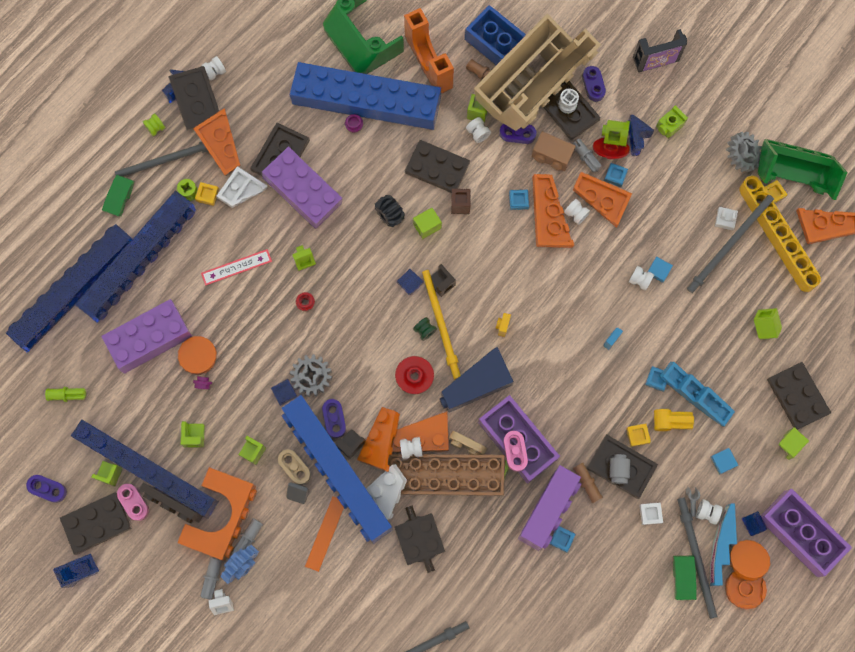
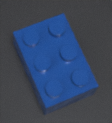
[464,5,526,65]

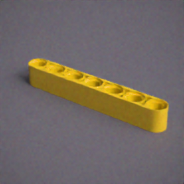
[739,176,821,292]

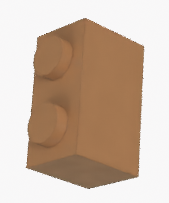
[531,131,576,171]

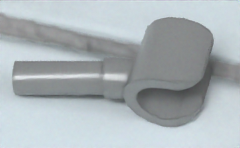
[686,487,701,517]

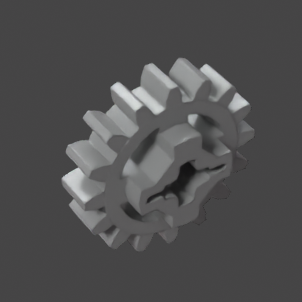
[726,132,762,173]
[290,354,332,397]

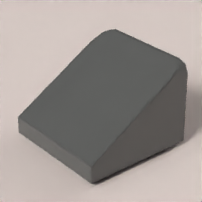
[286,482,310,504]

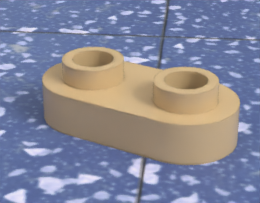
[449,431,487,455]
[278,449,311,485]

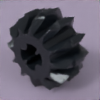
[375,195,405,227]

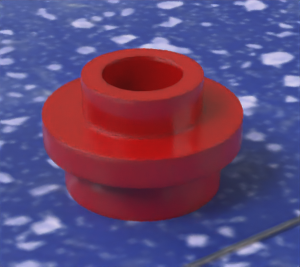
[296,292,315,311]

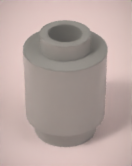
[610,454,630,484]

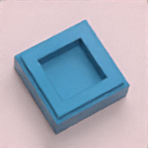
[604,163,628,187]
[509,190,529,210]
[648,256,673,283]
[604,328,623,350]
[645,366,667,392]
[711,448,739,475]
[549,526,576,553]

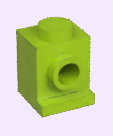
[656,105,688,139]
[601,120,630,146]

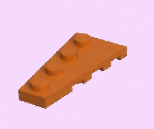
[532,174,575,248]

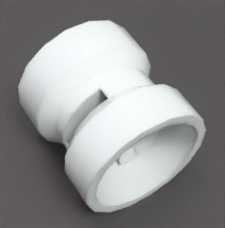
[201,56,226,81]
[559,89,579,113]
[466,117,491,143]
[564,199,590,225]
[629,266,654,291]
[400,437,423,459]
[696,499,723,525]

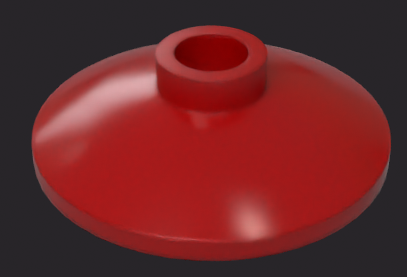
[593,137,630,159]
[395,356,434,394]

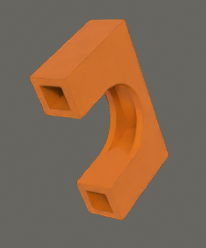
[404,8,454,93]
[177,467,257,561]

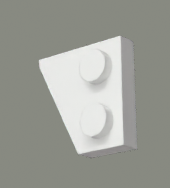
[216,166,267,208]
[366,464,407,520]

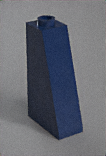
[439,347,514,413]

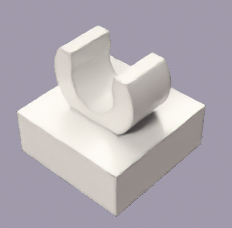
[715,207,738,231]
[639,503,663,525]
[209,589,234,615]

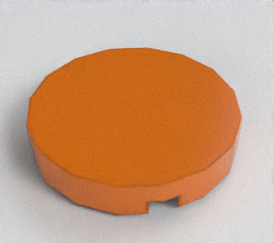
[178,336,217,375]
[729,540,770,581]
[725,572,767,609]

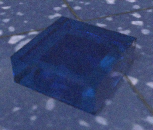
[397,269,423,295]
[271,379,297,406]
[742,511,767,536]

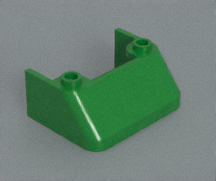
[323,0,404,74]
[758,139,848,200]

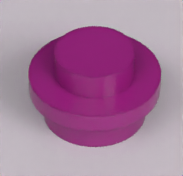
[345,114,363,133]
[193,376,213,389]

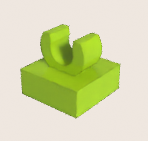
[292,245,316,271]

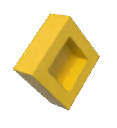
[765,180,788,203]
[195,182,219,206]
[495,313,511,337]
[626,423,651,447]

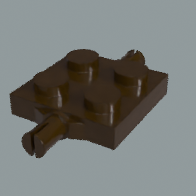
[394,505,446,573]

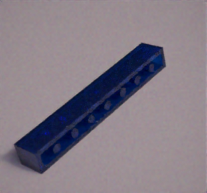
[75,190,196,323]
[6,224,136,353]
[71,419,219,519]

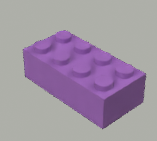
[262,146,342,229]
[101,299,193,374]
[478,395,560,484]
[518,465,581,551]
[758,488,852,577]

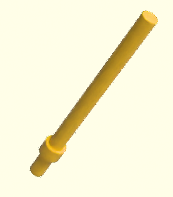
[422,270,461,380]

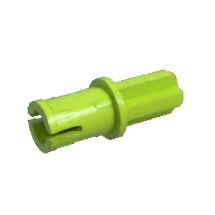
[45,387,86,402]

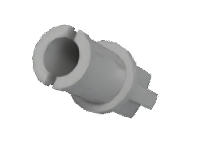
[573,139,601,172]
[233,518,264,553]
[200,557,223,599]

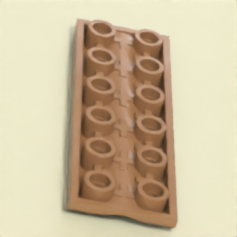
[388,454,505,496]

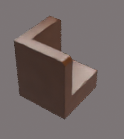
[451,189,471,214]

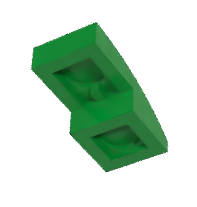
[102,175,135,216]
[673,555,697,600]

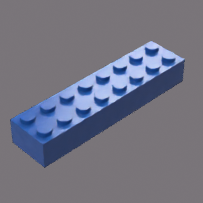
[289,62,441,130]
[281,395,393,544]

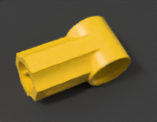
[654,409,694,431]

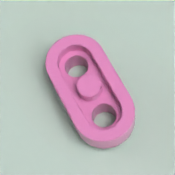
[503,431,528,472]
[117,484,149,521]

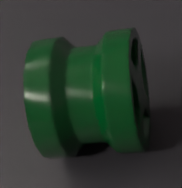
[413,317,437,341]

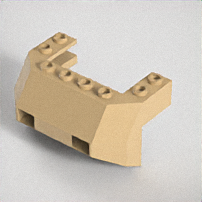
[474,13,601,131]

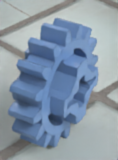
[220,545,259,584]

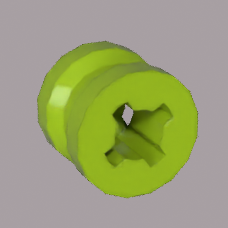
[142,113,166,137]
[177,179,198,201]

